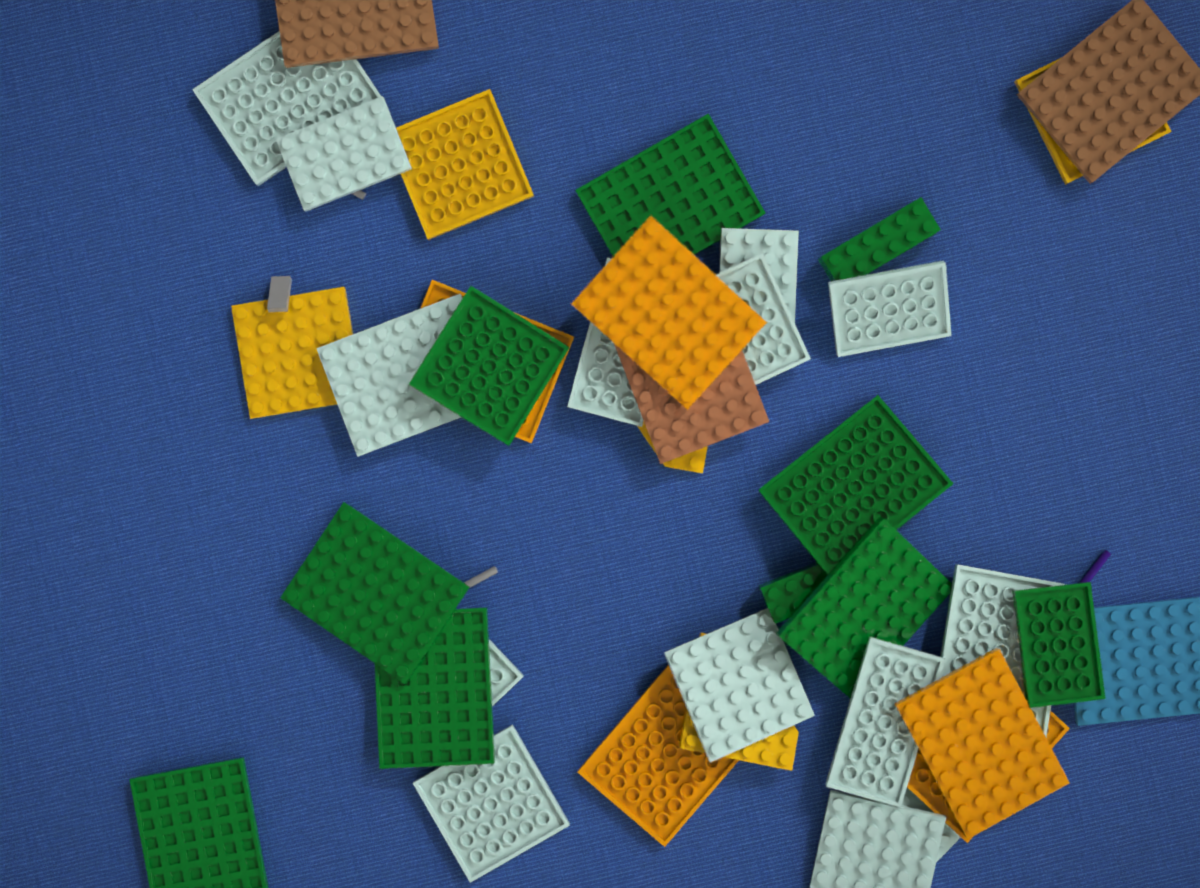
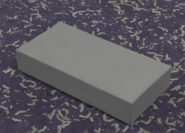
[267,276,292,312]

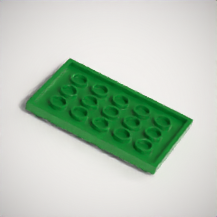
[1013,582,1106,708]

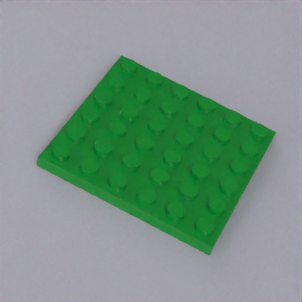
[409,286,570,446]

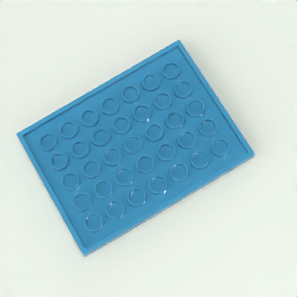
[1074,597,1200,726]

